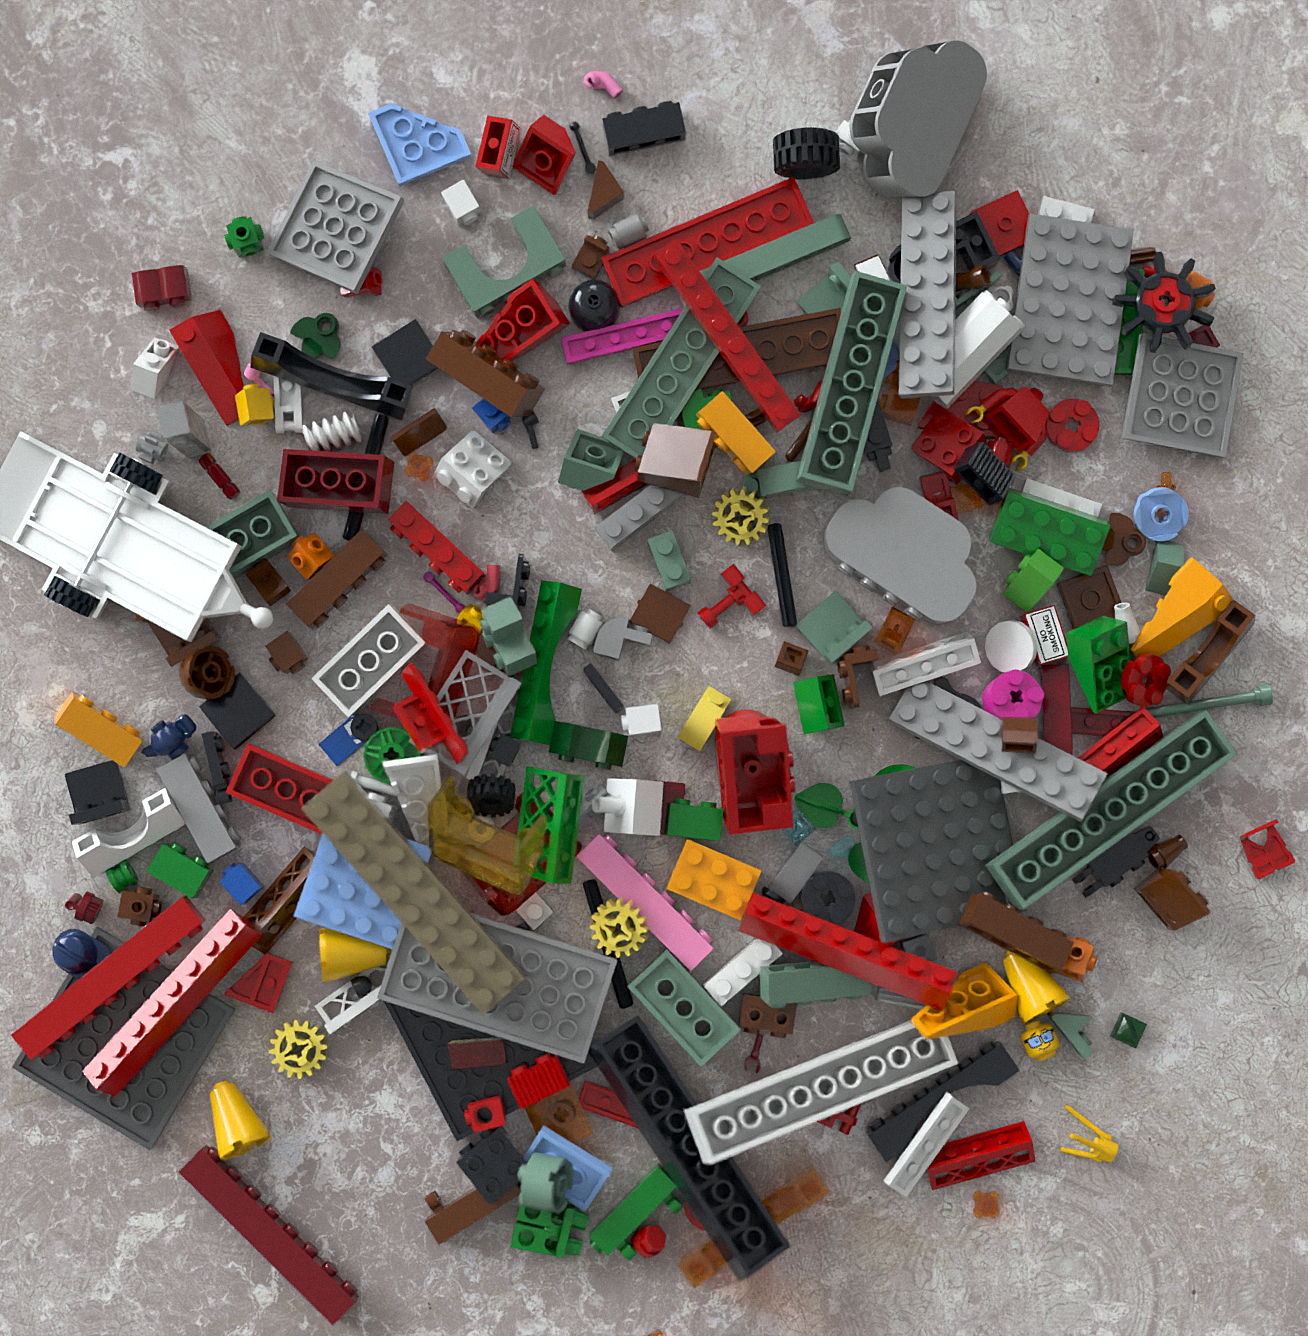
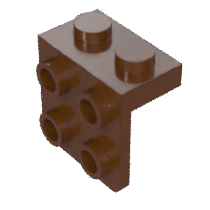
[837,645,878,709]

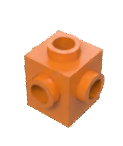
[286,532,335,580]
[1057,937,1098,983]

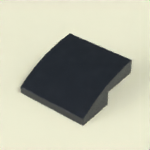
[199,672,276,750]

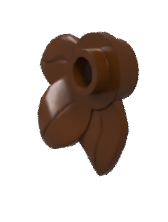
[1102,513,1146,566]

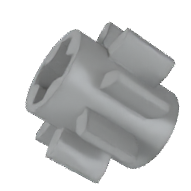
[135,430,169,465]

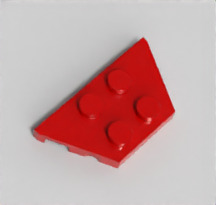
[917,382,1007,439]

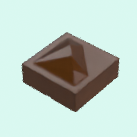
[774,641,809,676]

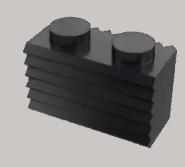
[953,442,1016,506]

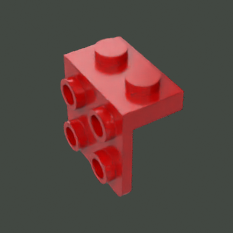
[911,408,988,485]

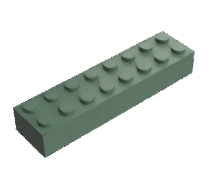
[796,271,907,496]

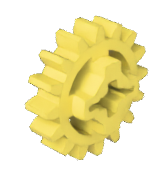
[712,487,770,545]
[590,897,649,958]
[269,1019,329,1079]

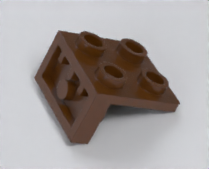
[147,618,220,667]

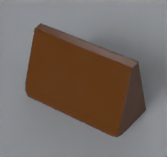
[391,408,447,457]

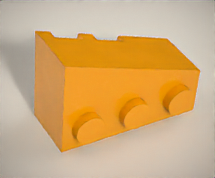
[696,391,776,475]
[55,691,143,768]

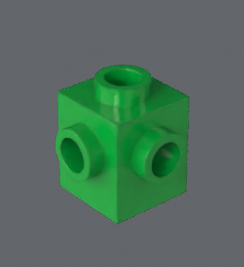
[224,216,265,257]

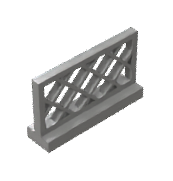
[408,650,521,776]

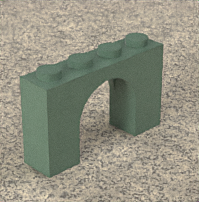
[442,205,566,317]

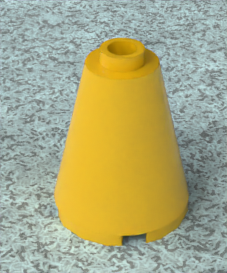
[319,928,391,983]
[1003,951,1070,1025]
[210,1080,271,1160]

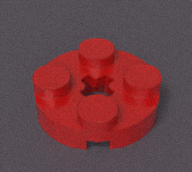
[1046,399,1100,453]
[1121,653,1171,707]

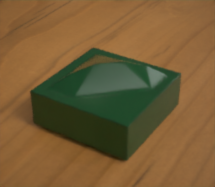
[1110,1012,1147,1048]

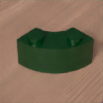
[548,721,628,770]

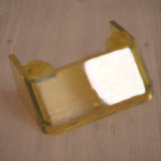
[428,775,546,894]

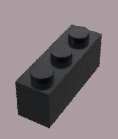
[602,101,686,156]

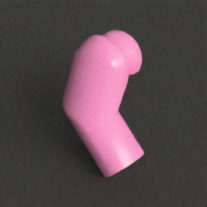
[584,71,623,99]

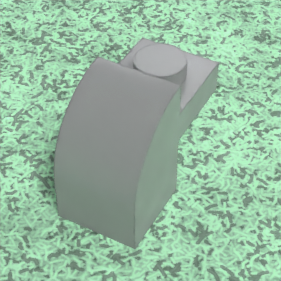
[593,617,653,661]

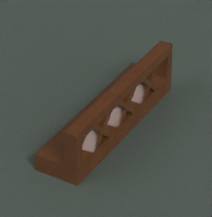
[244,846,315,955]

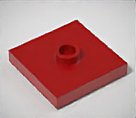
[969,190,1029,257]

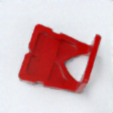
[1240,819,1295,879]

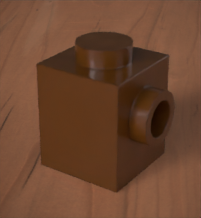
[265,631,309,674]

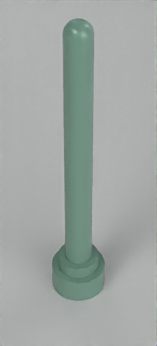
[1146,684,1273,718]

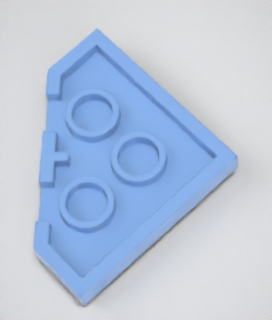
[368,103,472,187]

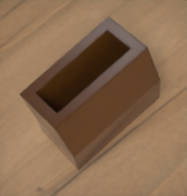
[1002,717,1038,753]

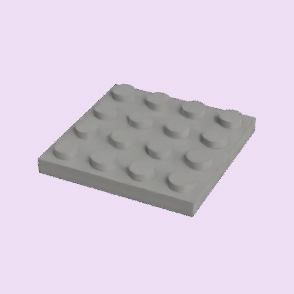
[266,160,405,294]
[1122,333,1244,458]

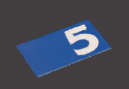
[318,714,365,766]

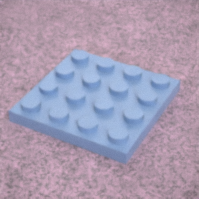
[294,834,433,949]

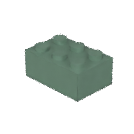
[206,490,300,579]

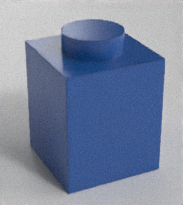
[219,863,265,905]

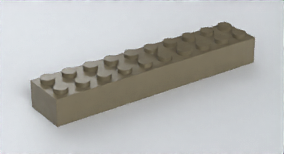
[301,771,526,1015]

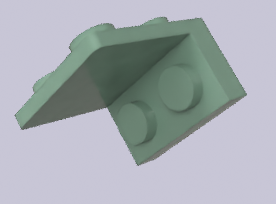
[797,261,852,314]
[796,591,873,665]

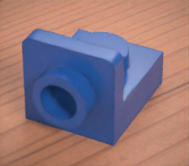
[472,399,512,433]

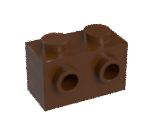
[738,993,797,1038]

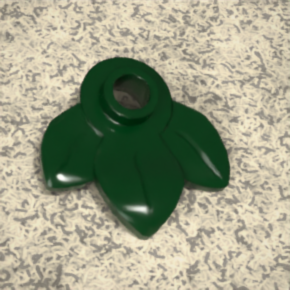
[290,313,341,359]

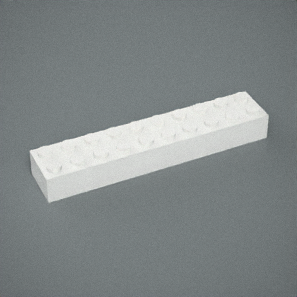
[684,1020,958,1164]

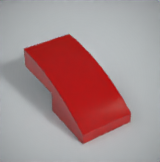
[919,471,959,521]

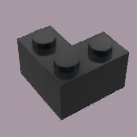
[956,212,1000,271]

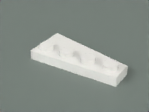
[383,754,448,855]

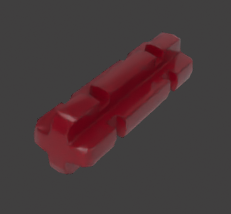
[198,453,240,500]

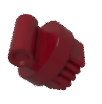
[65,891,104,924]

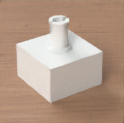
[592,778,663,836]

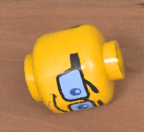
[1020,1019,1060,1062]

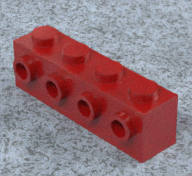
[388,501,486,595]

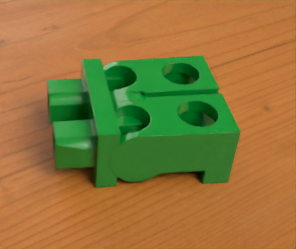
[510,1204,588,1258]

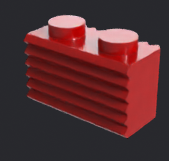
[507,1053,571,1109]

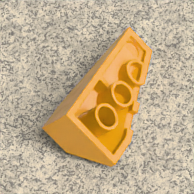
[912,962,1017,1040]

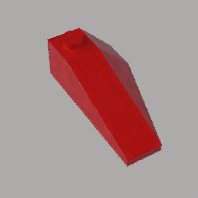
[477,278,570,361]
[169,310,244,426]

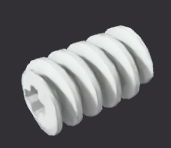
[302,412,362,452]

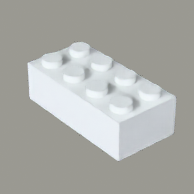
[311,604,430,717]

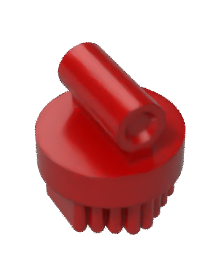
[630,1225,666,1259]

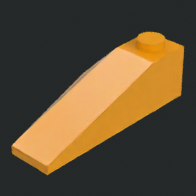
[1130,557,1234,658]

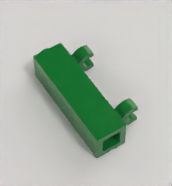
[589,1163,683,1261]

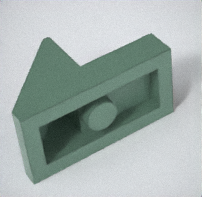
[1047,1012,1094,1059]

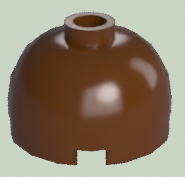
[179,645,235,700]

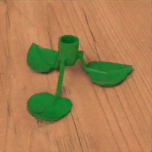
[795,764,916,884]

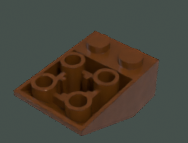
[1134,869,1211,931]

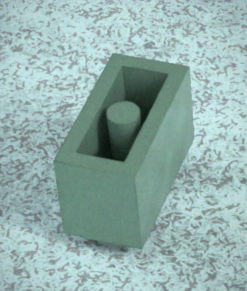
[647,530,692,592]

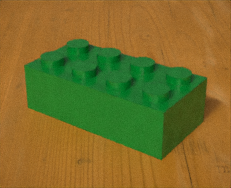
[989,488,1110,576]

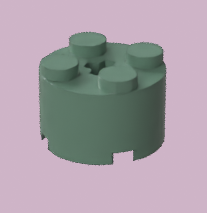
[518,1153,573,1213]

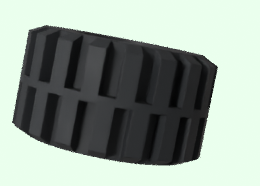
[773,127,840,179]

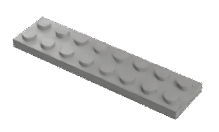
[899,191,956,399]
[889,681,1107,822]

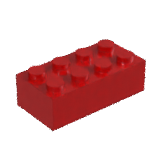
[226,743,334,834]

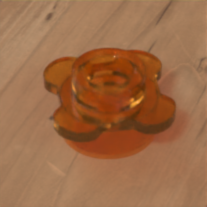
[404,452,434,481]
[973,1191,1000,1218]

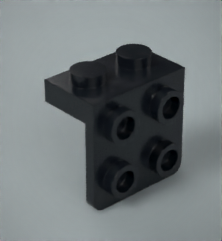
[485,553,531,612]
[456,1126,527,1203]

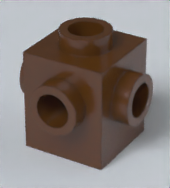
[117,886,162,926]

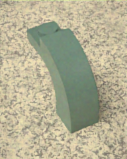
[742,461,823,499]

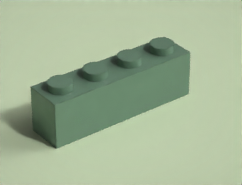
[760,961,871,1008]

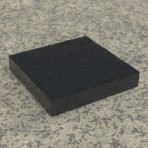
[371,319,438,385]
[583,663,624,713]

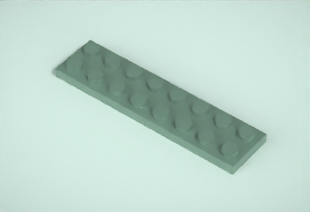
[602,257,761,460]

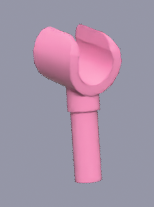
[244,364,274,395]

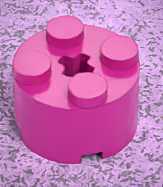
[982,669,1044,721]

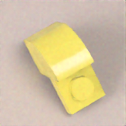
[677,686,731,751]

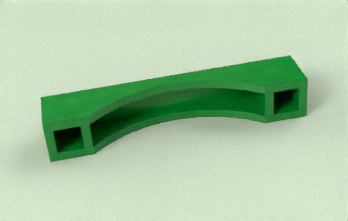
[510,580,582,745]

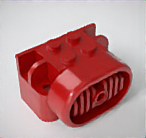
[714,709,796,835]

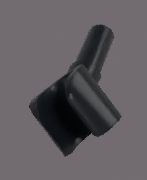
[522,411,539,449]

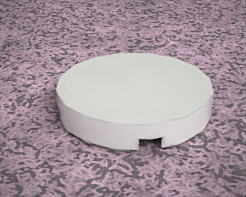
[985,620,1037,673]

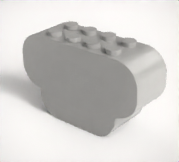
[850,40,987,198]
[823,487,976,625]

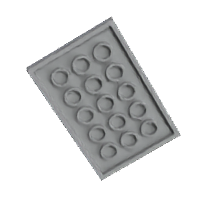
[1006,213,1134,387]

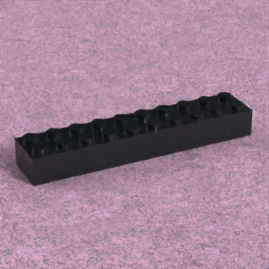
[588,1015,791,1281]

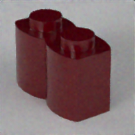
[131,265,192,311]

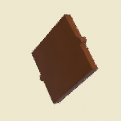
[629,583,691,644]

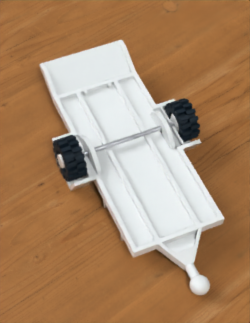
[0,431,273,642]

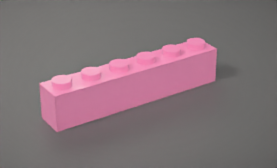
[577,834,714,971]

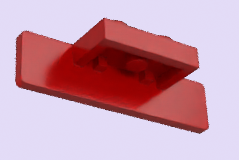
[393,663,468,764]

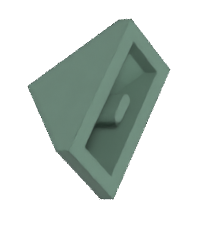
[1145,541,1184,595]

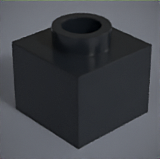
[488,734,522,767]

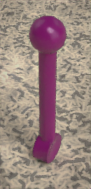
[423,572,465,614]

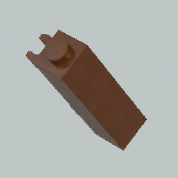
[424,1181,522,1245]

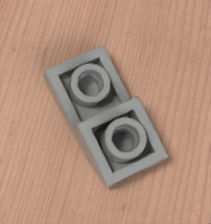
[769,841,823,903]

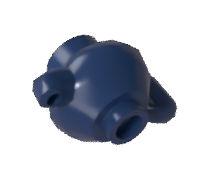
[141,714,196,760]

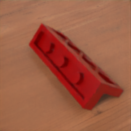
[581,459,647,514]
[1078,706,1163,778]
[927,1121,1036,1190]

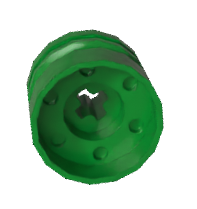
[363,727,425,784]

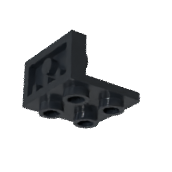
[65,760,130,825]

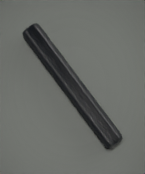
[767,523,797,627]

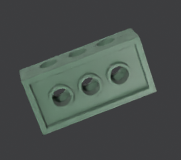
[627,948,741,1067]

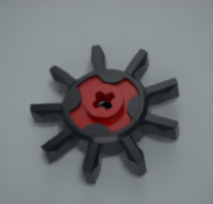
[1112,251,1216,353]

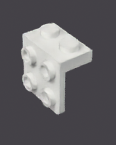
[433,431,511,509]

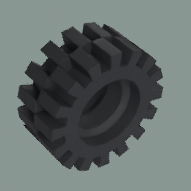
[466,774,516,818]

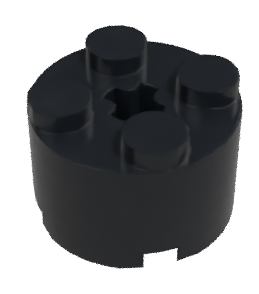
[799,871,855,925]

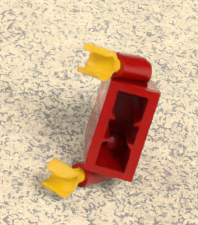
[965,386,1049,470]

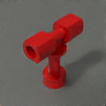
[697,564,766,629]

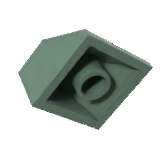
[558,429,625,491]

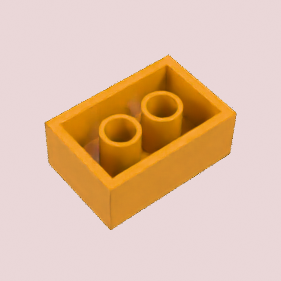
[666,839,761,920]

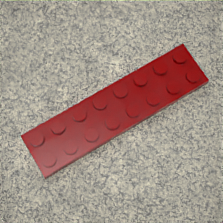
[601,177,814,308]

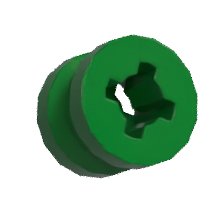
[106,860,139,894]

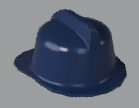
[52,929,111,980]

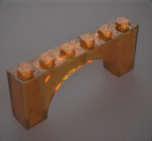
[678,1164,830,1289]

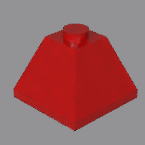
[512,114,576,196]

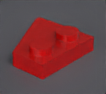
[224,953,293,1013]

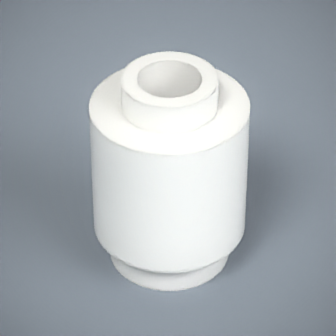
[568,609,604,650]

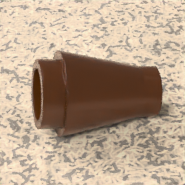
[1147,835,1188,870]

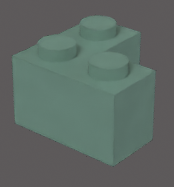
[479,597,537,677]

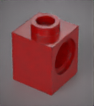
[465,1095,507,1133]

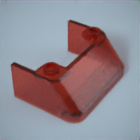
[370,603,481,720]

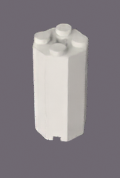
[931,290,1025,409]

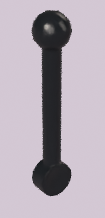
[570,121,596,174]

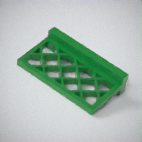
[513,766,585,884]

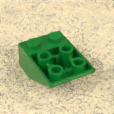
[1066,616,1130,714]

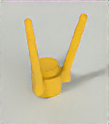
[1060,1105,1119,1163]

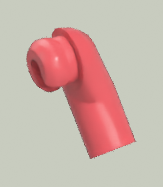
[473,565,500,600]

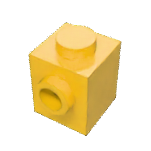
[235,384,275,426]

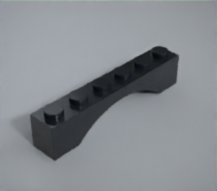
[250,332,413,420]
[866,1041,1020,1163]

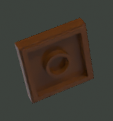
[1057,565,1122,629]

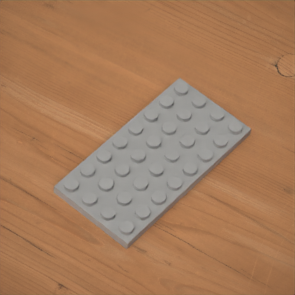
[377,913,617,1063]

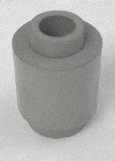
[608,214,649,249]

